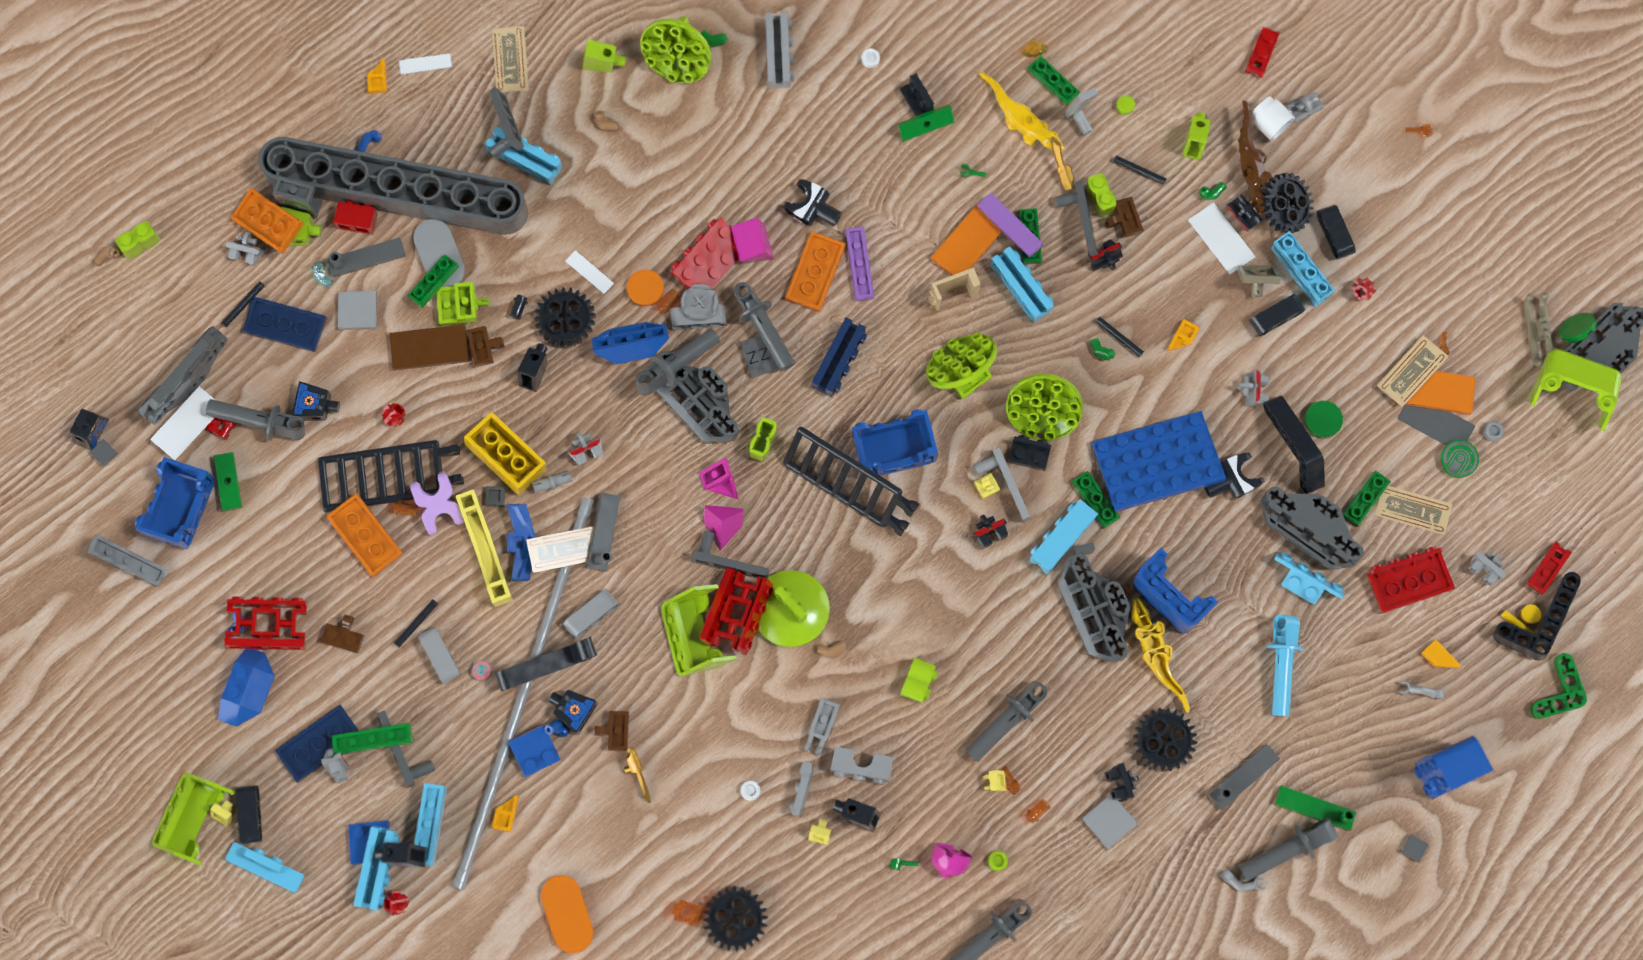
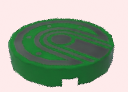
[1440,440,1479,478]

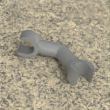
[1399,681,1445,700]
[1220,870,1265,892]

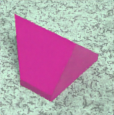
[699,458,739,500]
[704,505,743,551]

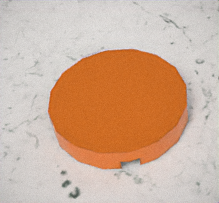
[627,269,664,307]

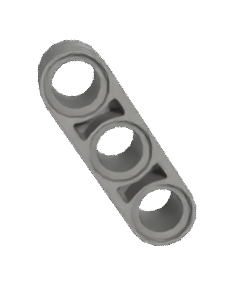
[670,304,726,330]
[563,589,619,639]
[418,626,461,684]

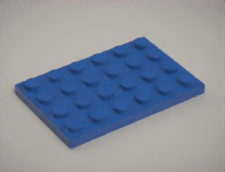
[1092,411,1226,512]

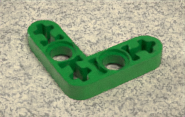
[1530,653,1587,719]

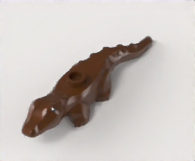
[1238,101,1272,216]

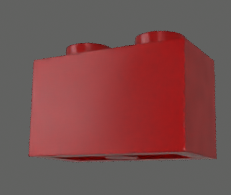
[333,201,378,235]

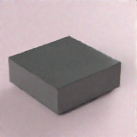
[90,439,118,467]
[485,486,506,507]
[1073,543,1095,555]
[1401,835,1429,862]

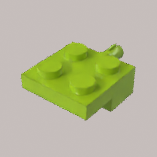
[437,282,489,326]

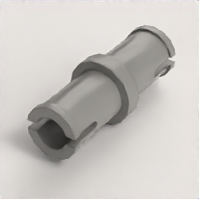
[532,470,572,494]

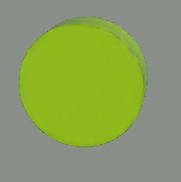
[1116,95,1135,115]
[988,851,1008,871]

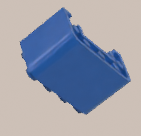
[852,409,938,479]
[135,457,214,549]
[1132,548,1218,634]
[1414,735,1494,799]

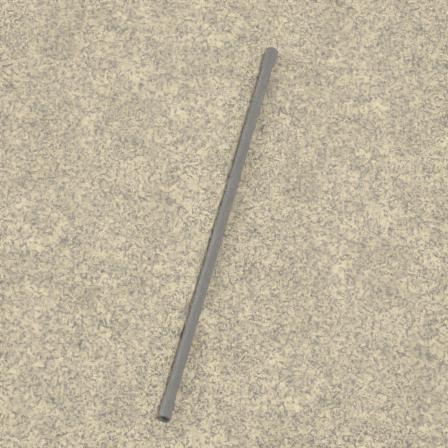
[453,497,594,890]

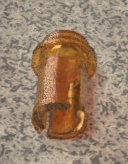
[657,289,681,313]
[393,500,418,517]
[1025,799,1051,824]

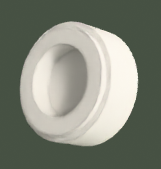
[861,49,880,68]
[741,781,760,801]

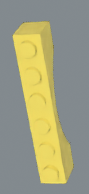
[456,489,513,607]

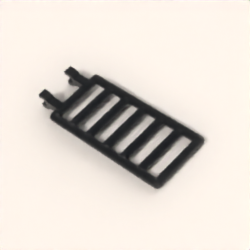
[783,427,920,537]
[318,440,464,512]

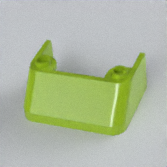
[1528,348,1622,431]
[661,584,737,676]
[152,772,234,866]

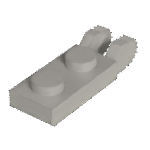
[804,698,840,756]
[790,761,814,818]

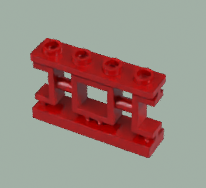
[699,567,773,655]
[224,596,307,650]

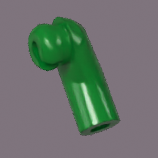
[701,30,728,47]
[1199,182,1227,200]
[1090,338,1115,360]

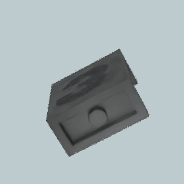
[272,176,323,218]

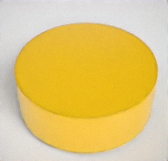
[1520,604,1541,625]

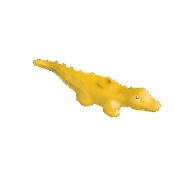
[979,72,1064,151]
[1131,597,1190,714]

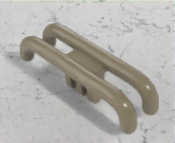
[1524,293,1553,367]

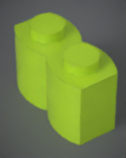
[1086,173,1116,218]
[115,221,160,259]
[750,417,777,462]
[900,657,938,704]

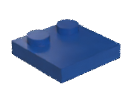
[508,724,561,777]
[348,821,390,865]

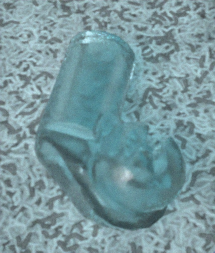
[312,261,333,288]

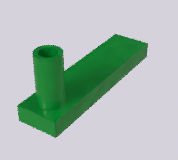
[332,723,414,755]
[1274,785,1356,831]

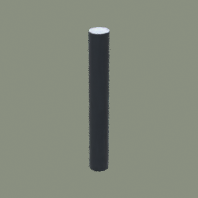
[1113,155,1167,185]
[221,281,265,328]
[1096,317,1144,357]
[394,599,438,648]

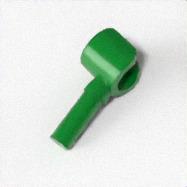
[960,164,986,178]
[890,858,918,871]

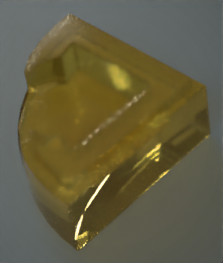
[1022,39,1048,57]

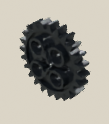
[1260,172,1314,233]
[534,287,596,348]
[1133,708,1198,772]
[703,886,768,952]

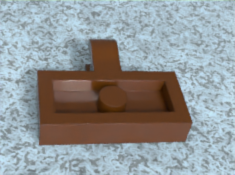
[1105,196,1144,237]
[467,326,505,367]
[320,614,365,654]
[595,711,629,751]

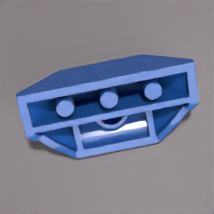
[591,322,669,364]
[218,649,275,726]

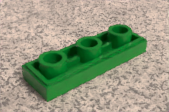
[1027,55,1080,106]
[898,104,955,142]
[1018,208,1042,265]
[407,254,460,308]
[214,452,243,512]
[1343,470,1391,527]
[1072,471,1120,529]

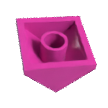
[731,217,774,262]

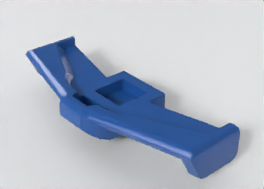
[506,504,537,582]

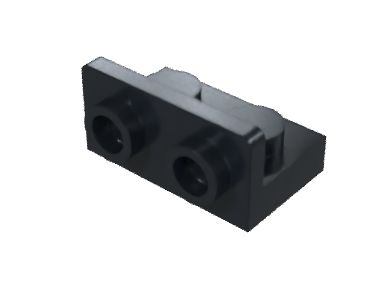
[900,73,934,117]
[1008,435,1052,471]

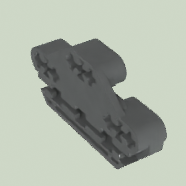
[1562,303,1643,391]
[138,326,228,425]
[655,351,739,444]
[1260,487,1364,570]
[1058,553,1130,664]

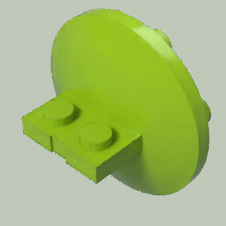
[640,16,712,83]
[926,332,998,399]
[1006,373,1083,441]
[753,570,830,648]

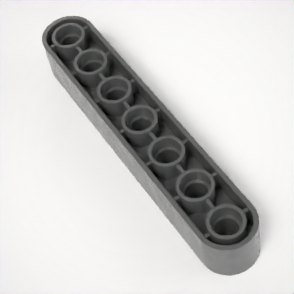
[258,137,528,235]

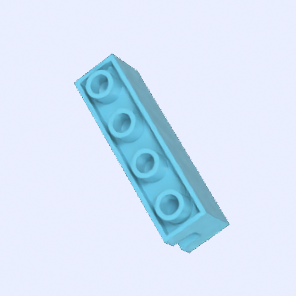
[485,126,562,185]
[1271,231,1335,308]
[990,246,1054,323]
[1030,499,1098,575]
[414,783,447,867]
[353,825,399,911]

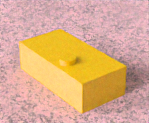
[464,412,546,496]

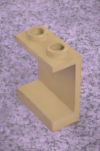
[928,267,981,311]

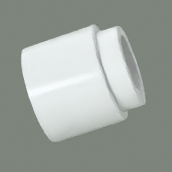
[1251,96,1295,141]

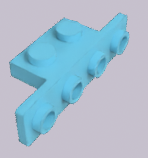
[1274,552,1345,605]
[225,842,305,893]

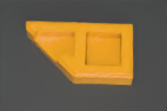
[367,59,387,94]
[1167,319,1200,351]
[1421,639,1461,669]
[492,795,519,833]

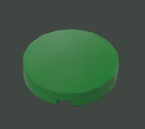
[1558,313,1597,343]
[1304,401,1343,439]

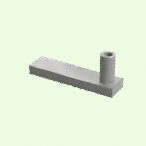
[1064,88,1098,136]
[974,447,1031,522]

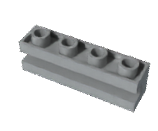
[765,12,794,89]

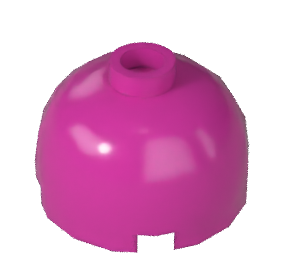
[932,843,972,878]

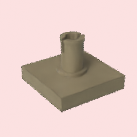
[1237,265,1281,298]

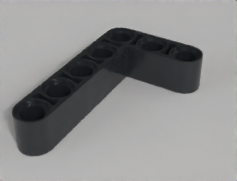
[1263,395,1325,494]
[1493,572,1581,661]
[495,637,597,692]

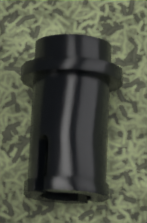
[509,294,528,320]

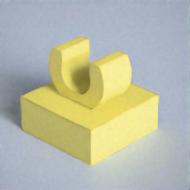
[974,473,1000,499]
[983,770,1007,792]
[210,800,233,827]
[808,819,831,845]

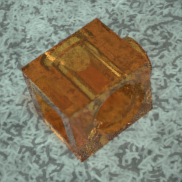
[672,899,704,927]

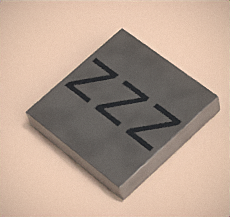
[741,336,780,378]

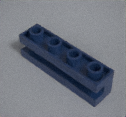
[812,317,868,397]

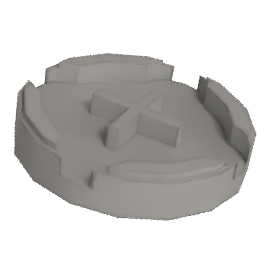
[681,284,719,321]

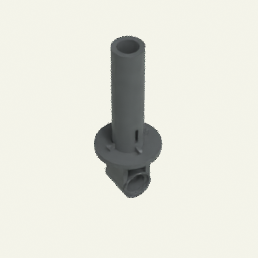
[734,282,795,372]
[636,329,720,396]
[206,399,306,441]
[965,681,1047,762]
[1238,818,1338,881]
[949,899,1032,960]

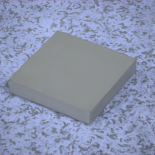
[338,291,377,330]
[1082,795,1138,850]

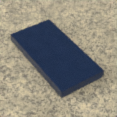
[242,297,327,352]
[275,705,359,783]

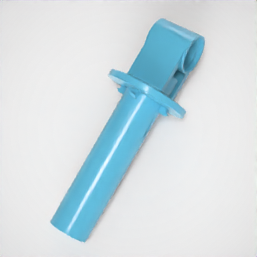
[1266,614,1304,716]

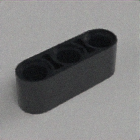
[1316,204,1356,260]
[1249,294,1306,337]
[236,785,262,844]

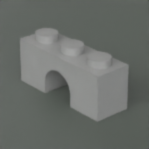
[831,747,893,785]

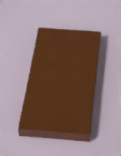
[390,324,469,371]

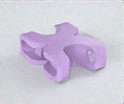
[410,471,464,536]

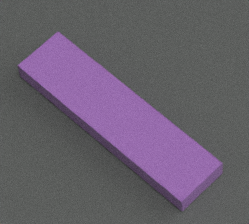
[977,193,1043,258]
[845,227,874,302]

